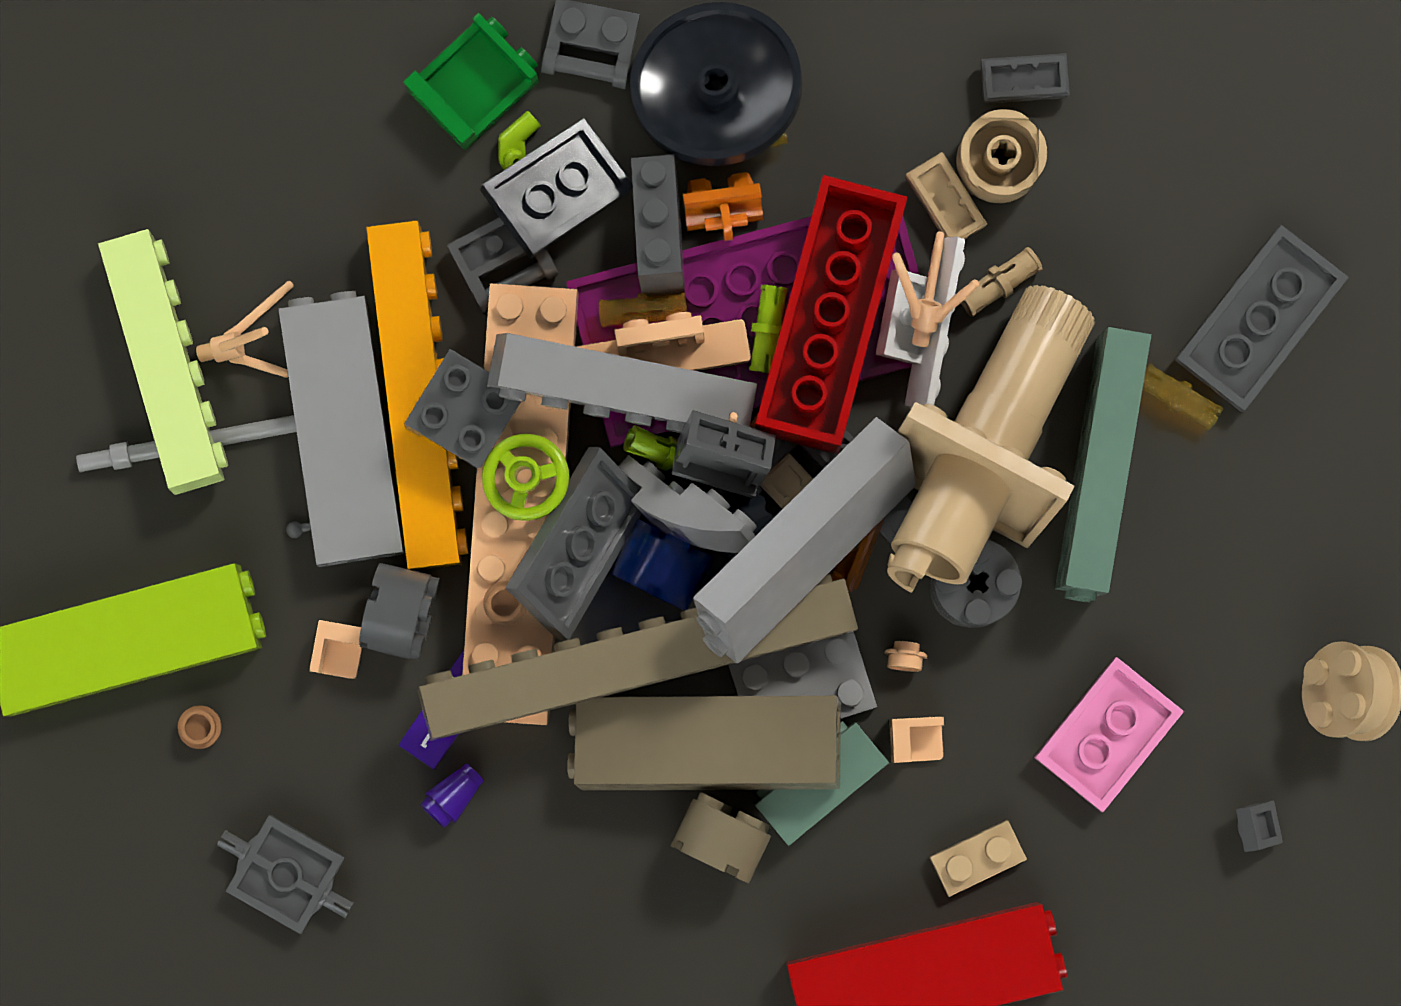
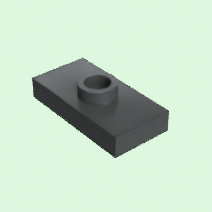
[980,53,1070,104]

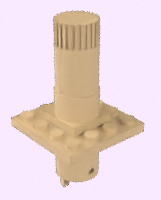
[887,285,1095,593]

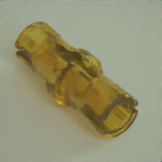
[599,293,687,327]
[1142,363,1223,430]

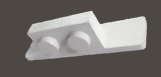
[876,237,965,408]

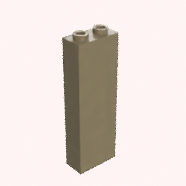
[568,695,841,790]

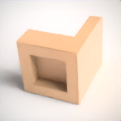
[310,620,362,679]
[889,717,944,763]

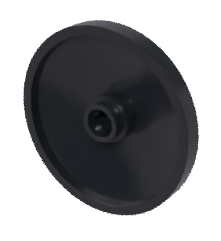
[630,2,803,166]

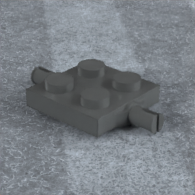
[217,815,354,934]

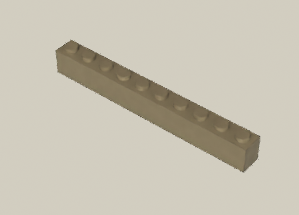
[418,574,858,741]

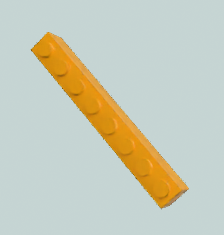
[366,221,469,571]

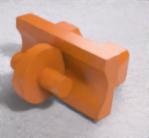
[683,172,763,241]

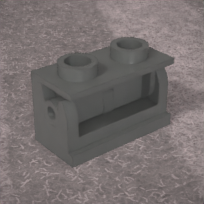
[671,410,776,499]

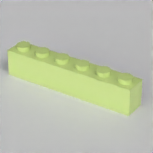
[98,229,228,495]

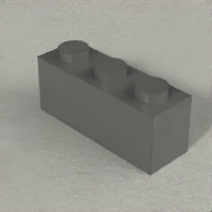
[631,154,685,297]

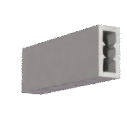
[279,291,405,567]
[693,417,916,664]

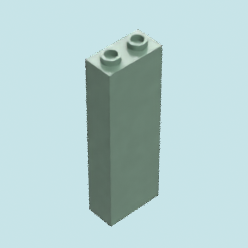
[1055,327,1152,603]

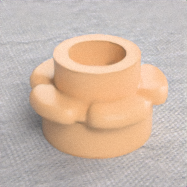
[884,641,927,672]

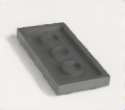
[1175,225,1349,413]
[505,447,642,640]

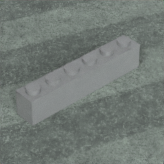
[487,333,757,433]

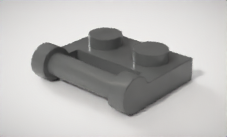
[541,0,640,89]
[447,217,559,314]

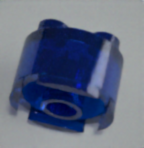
[611,519,714,611]

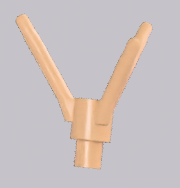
[892,231,980,347]
[196,281,294,378]

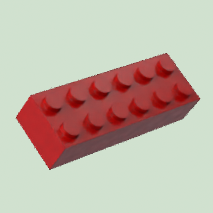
[755,175,907,455]

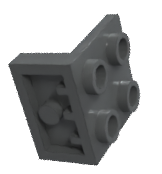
[404,349,521,468]

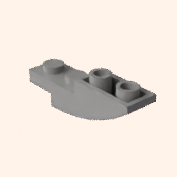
[618,455,757,553]

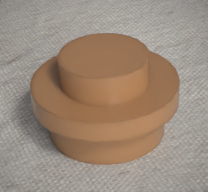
[483,581,527,625]
[178,706,222,749]

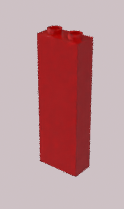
[786,902,1067,1006]

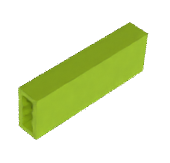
[0,563,266,716]

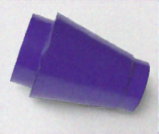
[420,763,484,828]

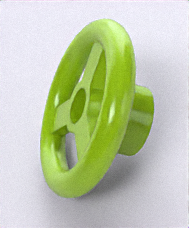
[482,434,569,521]

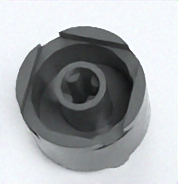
[930,540,1022,628]
[359,563,440,660]

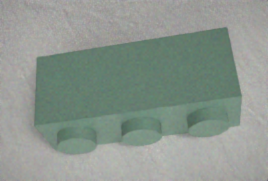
[754,721,889,846]

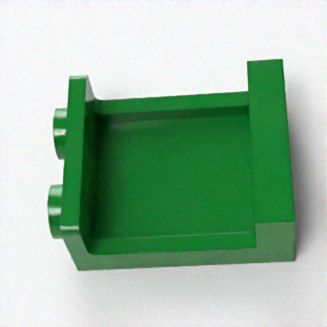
[403,13,539,151]

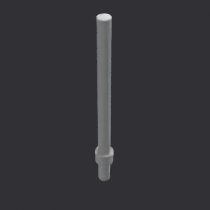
[76,415,297,472]

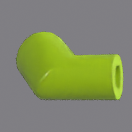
[498,111,541,170]

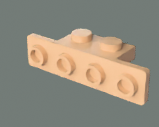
[577,312,751,371]

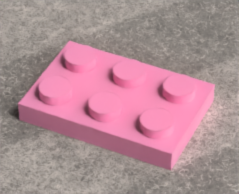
[1034,657,1184,812]

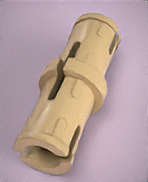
[961,247,1043,317]

